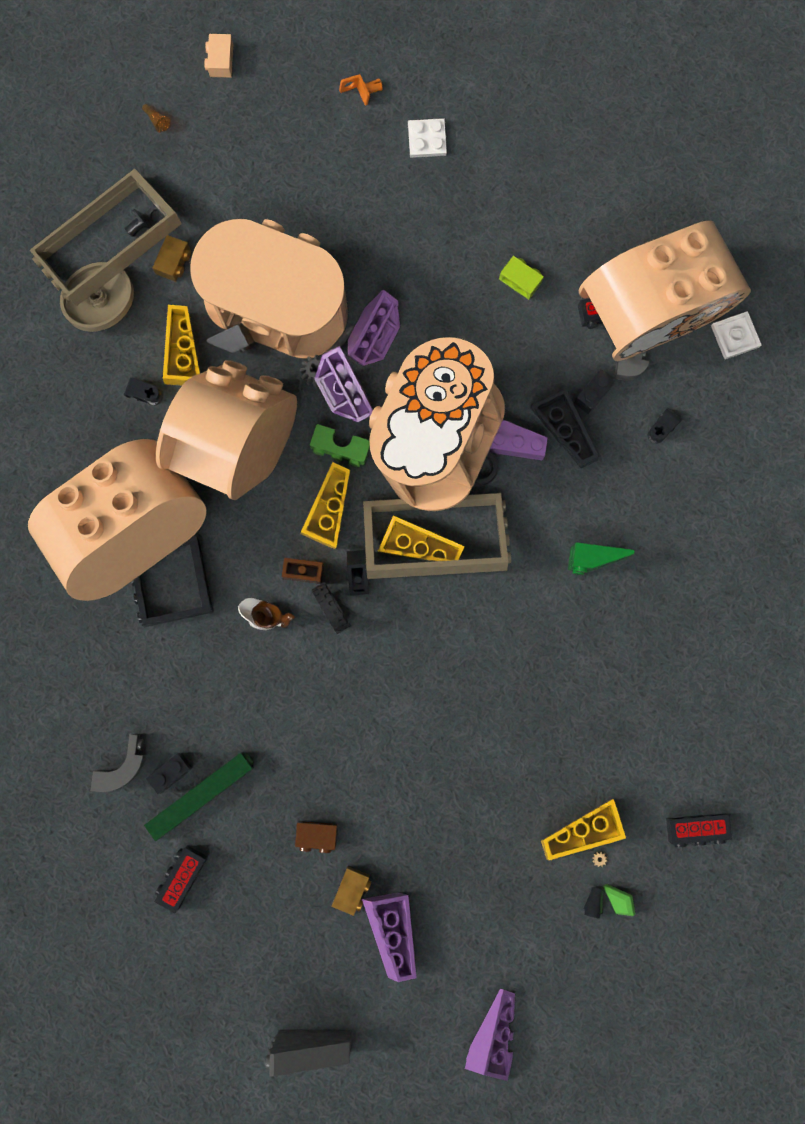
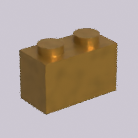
[152,235,191,282]
[332,866,371,916]

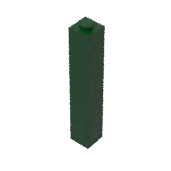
[144,752,254,841]

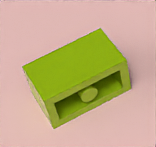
[499,256,544,300]

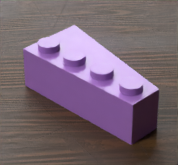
[489,420,547,460]
[362,893,416,982]

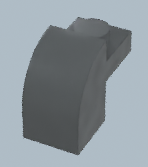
[614,351,649,381]

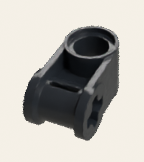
[124,377,163,405]
[648,408,682,444]

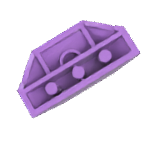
[348,290,400,366]
[315,346,373,422]

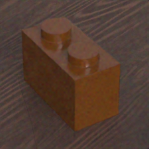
[281,558,324,584]
[295,821,338,853]

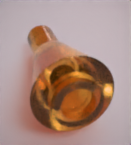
[142,104,170,132]

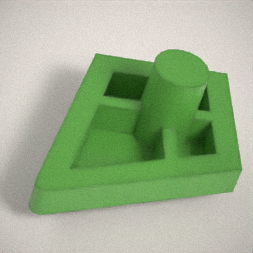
[603,884,635,916]

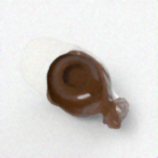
[238,598,295,630]

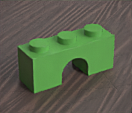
[310,424,370,467]

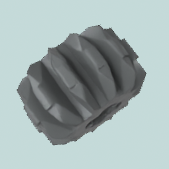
[300,355,321,388]

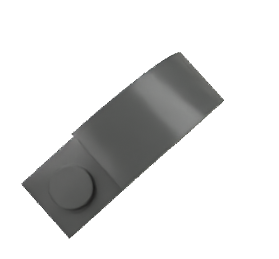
[90,734,147,792]

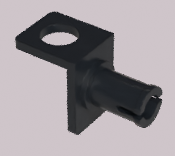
[125,205,165,237]

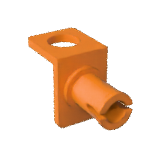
[339,74,383,106]

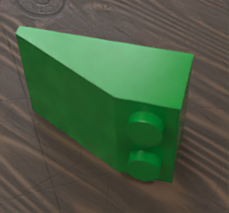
[568,543,634,575]

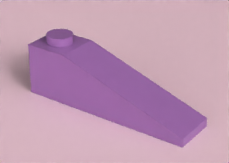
[465,989,515,1081]

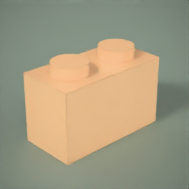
[205,34,233,78]

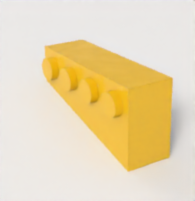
[163,305,200,386]
[300,462,350,549]
[378,516,465,561]
[541,799,626,860]

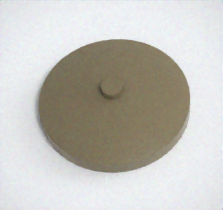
[60,262,134,332]

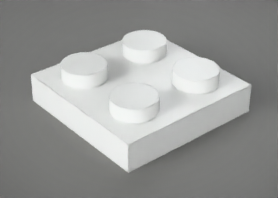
[408,119,447,158]
[711,311,761,359]

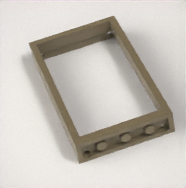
[30,169,182,306]
[363,493,511,579]

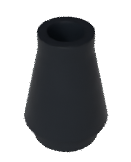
[583,887,604,919]

